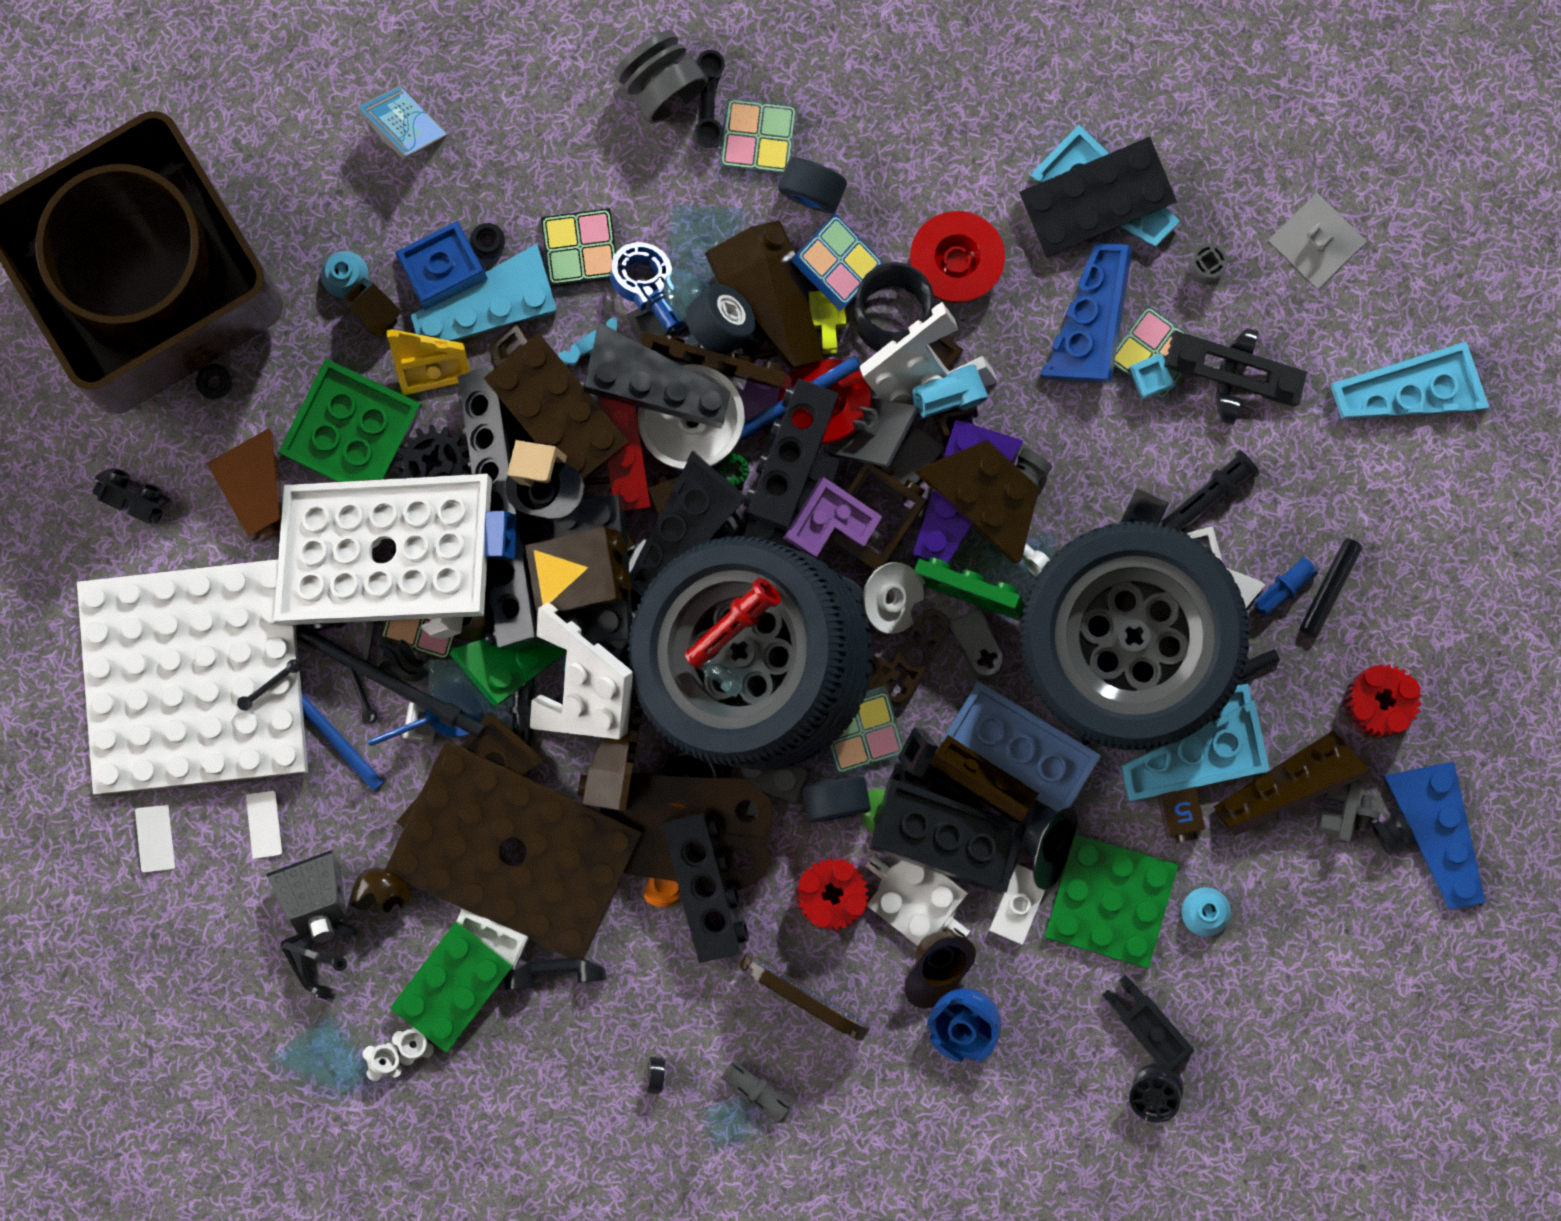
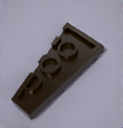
[1213,730,1374,836]

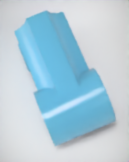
[912,364,989,418]

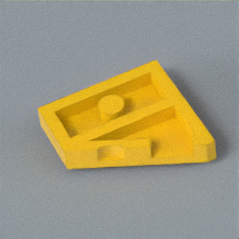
[387,329,470,395]

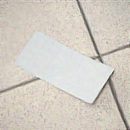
[135,791,282,872]

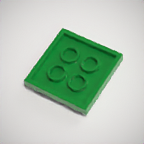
[278,358,422,482]
[1044,834,1179,969]

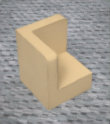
[507,440,567,487]

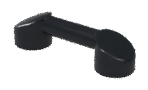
[693,50,725,148]
[1215,328,1258,425]
[505,957,606,990]

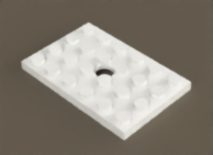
[273,474,492,625]

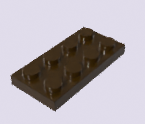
[484,333,630,481]

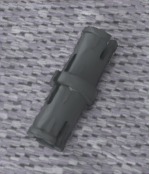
[721,1060,792,1123]

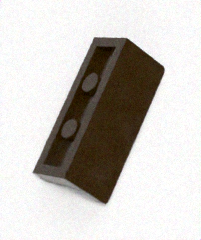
[929,735,1039,823]

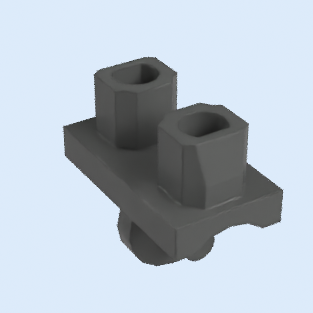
[1317,779,1380,843]

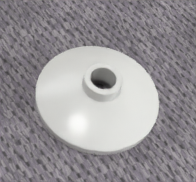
[863,562,924,634]

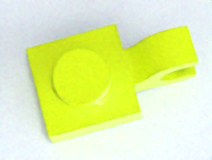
[809,291,846,354]

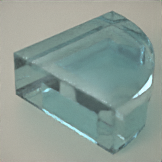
[701,658,743,697]

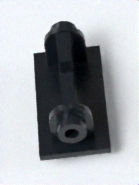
[93,468,170,524]

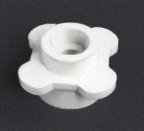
[392,1027,434,1065]
[362,1043,402,1081]

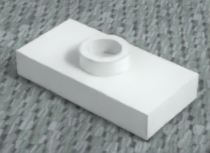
[989,864,1045,945]
[457,908,528,970]

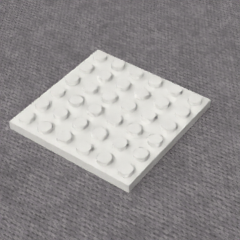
[77,559,308,795]

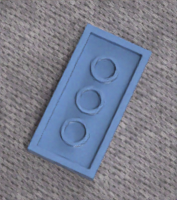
[941,681,1101,812]

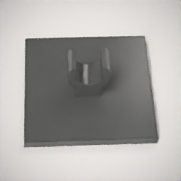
[828,397,919,467]

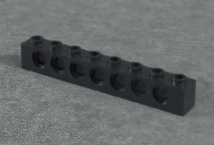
[458,364,551,653]

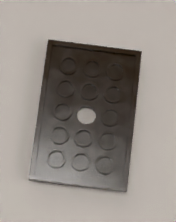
[385,740,642,958]

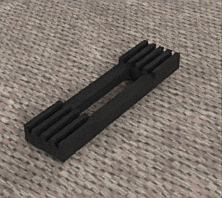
[1164,331,1307,407]

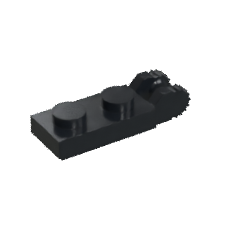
[1102,975,1195,1070]

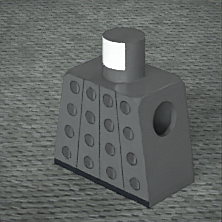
[266,850,346,943]

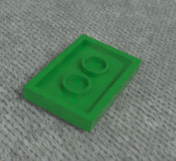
[914,557,1025,622]
[390,921,515,1053]

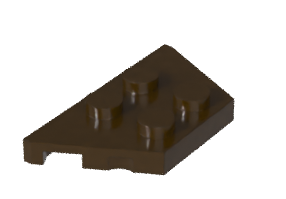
[914,440,1039,564]

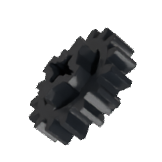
[394,425,470,479]

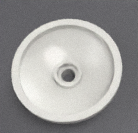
[637,364,745,470]

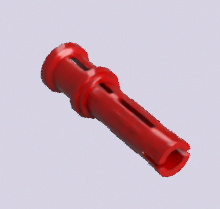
[685,578,781,669]

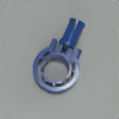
[610,242,686,335]

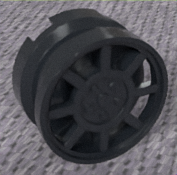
[1129,1063,1184,1123]

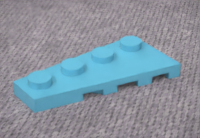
[1030,125,1180,248]
[1121,700,1270,802]

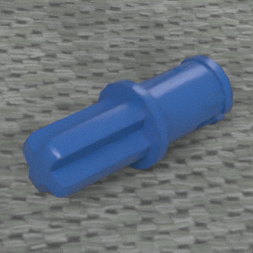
[1254,557,1318,617]

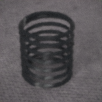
[854,262,935,352]

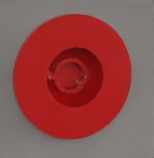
[910,211,1005,303]
[777,359,872,445]

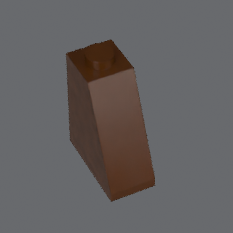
[206,428,282,542]

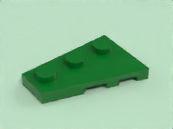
[450,639,567,708]

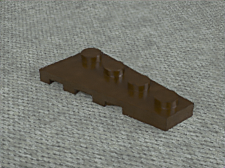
[640,331,793,391]
[396,712,545,829]

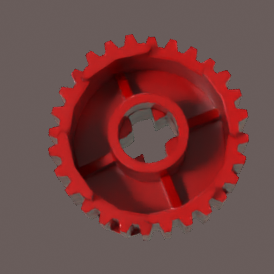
[1343,664,1422,739]
[796,858,869,932]

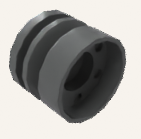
[614,30,708,124]

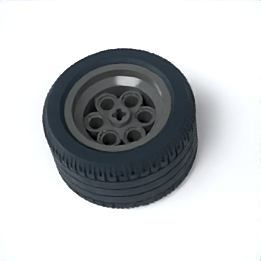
[1020,521,1250,750]
[628,536,873,770]

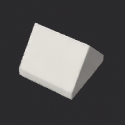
[402,702,435,744]

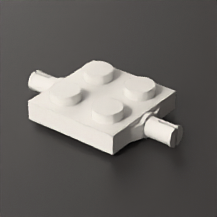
[865,855,970,946]

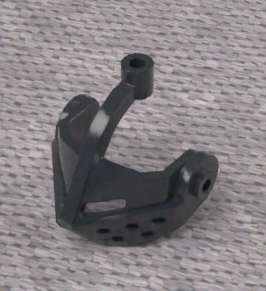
[280,922,358,1000]

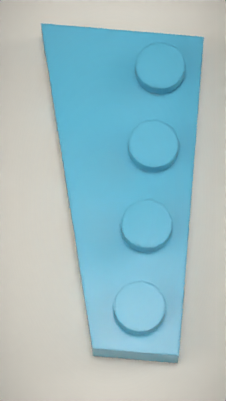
[411,243,557,342]
[1330,342,1489,419]

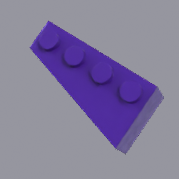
[911,419,1023,564]

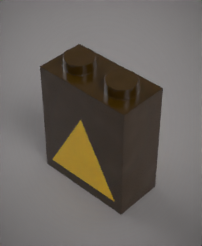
[525,527,632,617]

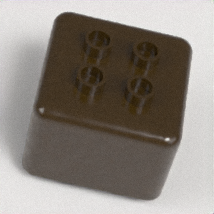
[0,111,283,414]

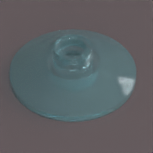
[664,269,710,324]

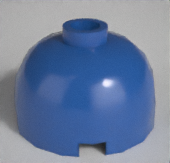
[927,988,1001,1062]

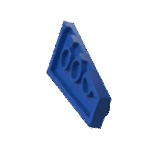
[1040,243,1133,383]
[1382,761,1486,910]

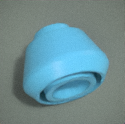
[320,251,369,298]
[1181,887,1231,937]

